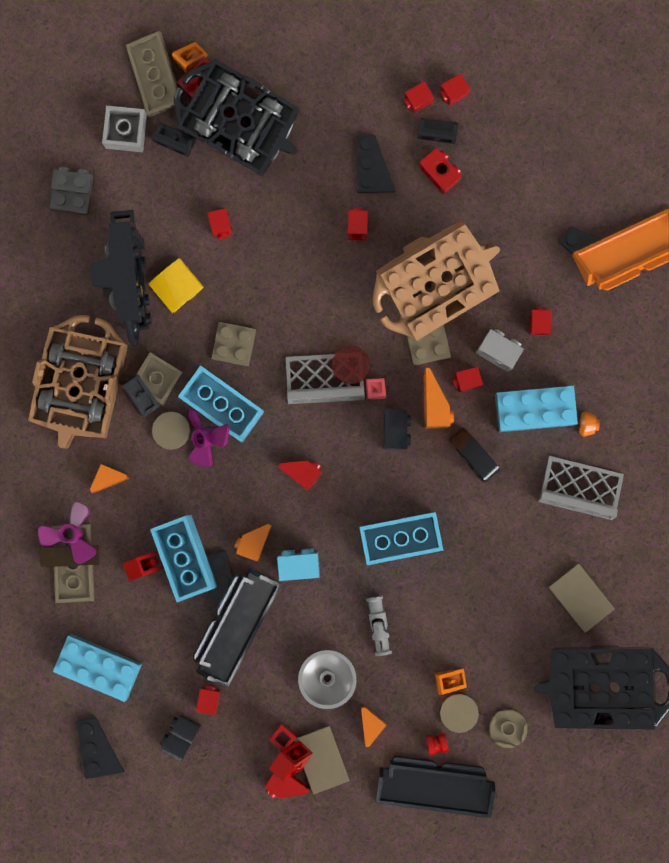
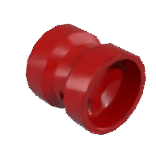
[426,732,449,756]

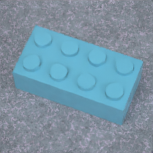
[178,366,264,443]
[495,386,578,432]
[359,512,443,565]
[150,515,218,602]
[277,548,320,581]
[53,634,143,702]

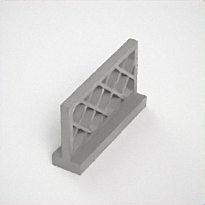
[286,353,365,404]
[538,456,624,520]

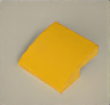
[149,258,204,313]

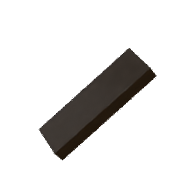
[40,545,100,567]

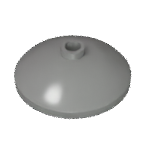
[298,650,356,709]

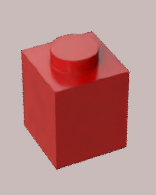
[439,74,471,105]
[403,81,434,113]
[208,208,232,240]
[530,307,552,335]
[452,367,483,393]
[196,684,221,715]
[269,722,297,751]

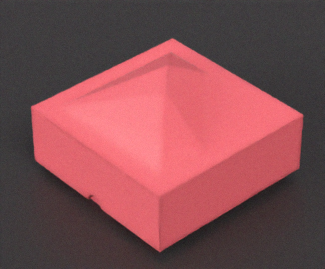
[364,378,386,399]

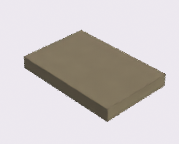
[548,563,615,633]
[294,725,350,795]

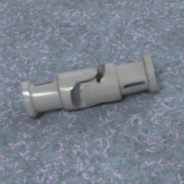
[366,596,392,656]

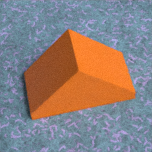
[172,42,208,73]
[90,464,130,493]
[434,668,467,695]
[361,705,386,747]

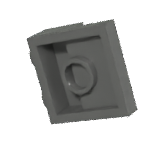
[49,167,93,215]

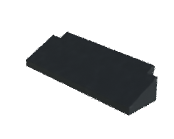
[193,568,282,687]
[376,756,496,818]

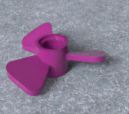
[188,408,229,468]
[38,502,96,564]

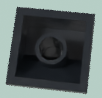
[383,409,411,450]

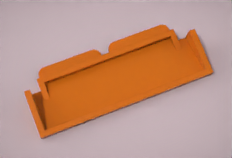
[573,208,669,290]

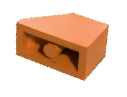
[234,524,272,562]

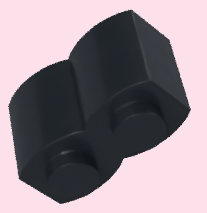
[160,715,201,762]

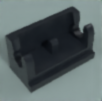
[418,117,458,144]
[152,122,197,157]
[118,374,159,417]

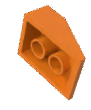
[424,368,454,428]

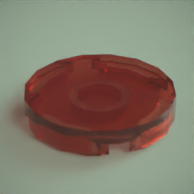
[332,346,370,384]

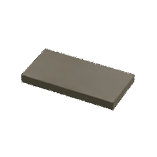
[126,31,178,117]
[52,524,95,603]

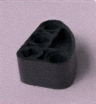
[448,428,501,483]

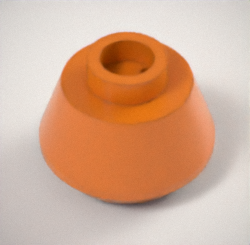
[579,411,600,437]

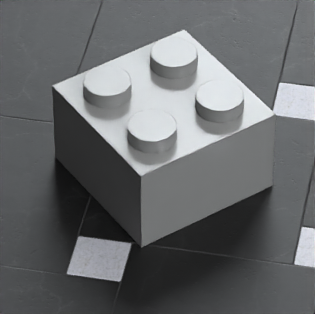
[102,106,147,153]
[475,329,524,372]

